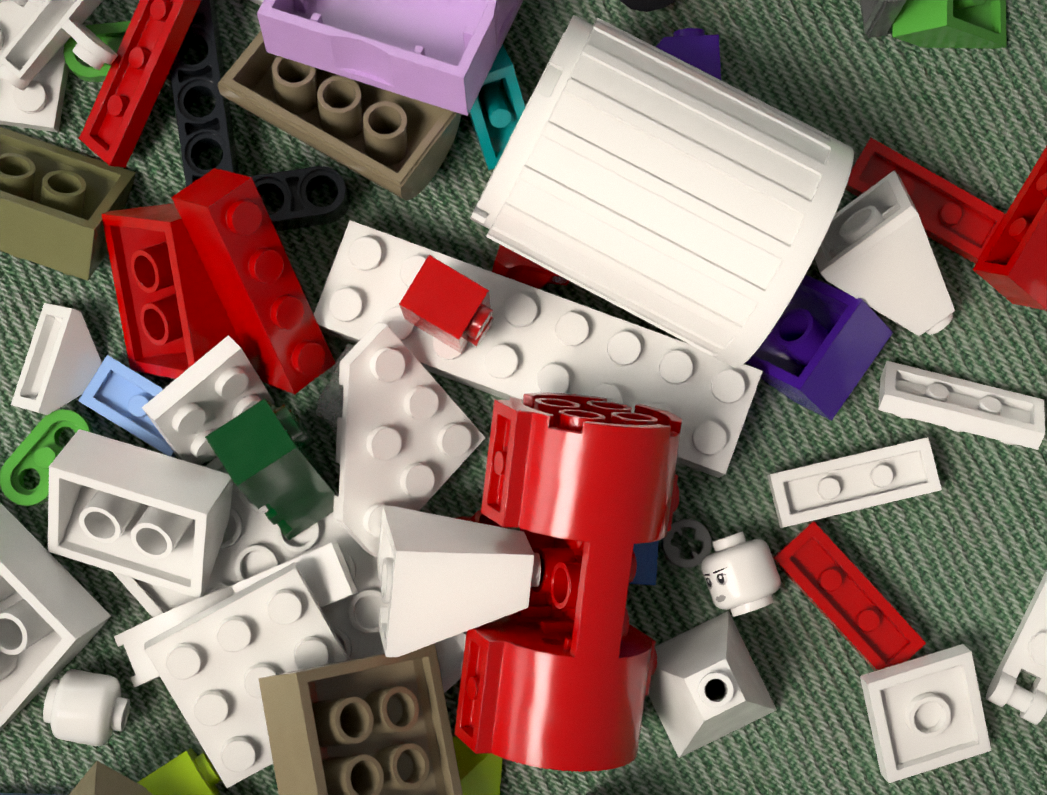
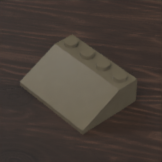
[258,643,463,795]

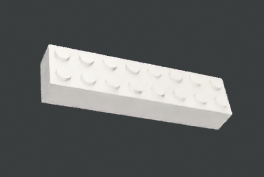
[314,220,762,478]

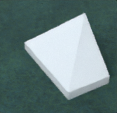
[11,303,102,415]

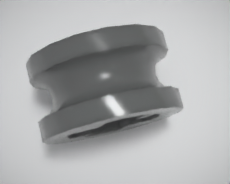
[661,519,711,568]

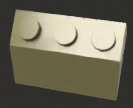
[0,127,135,281]

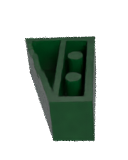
[205,398,337,541]

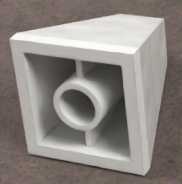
[815,171,955,336]
[648,611,777,758]

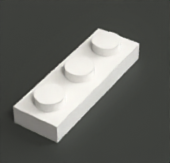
[878,361,1045,450]
[768,437,942,528]

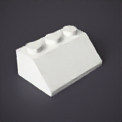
[48,429,233,598]

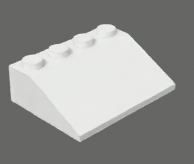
[0,503,111,731]

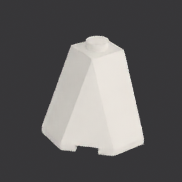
[378,506,541,657]

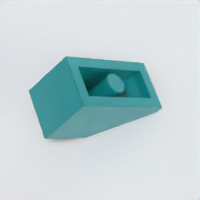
[468,44,525,170]

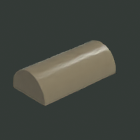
[218,31,461,200]

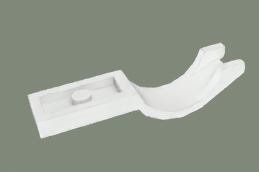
[114,541,358,687]

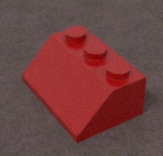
[101,203,248,379]

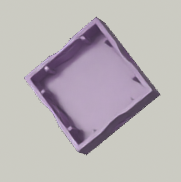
[257,0,523,116]

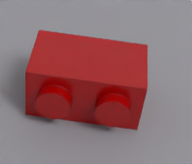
[399,255,494,354]

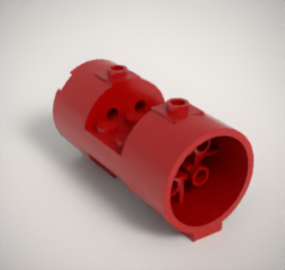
[454,393,682,772]

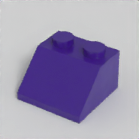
[744,275,893,421]

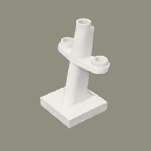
[0,0,118,91]

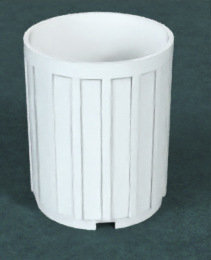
[470,15,854,368]

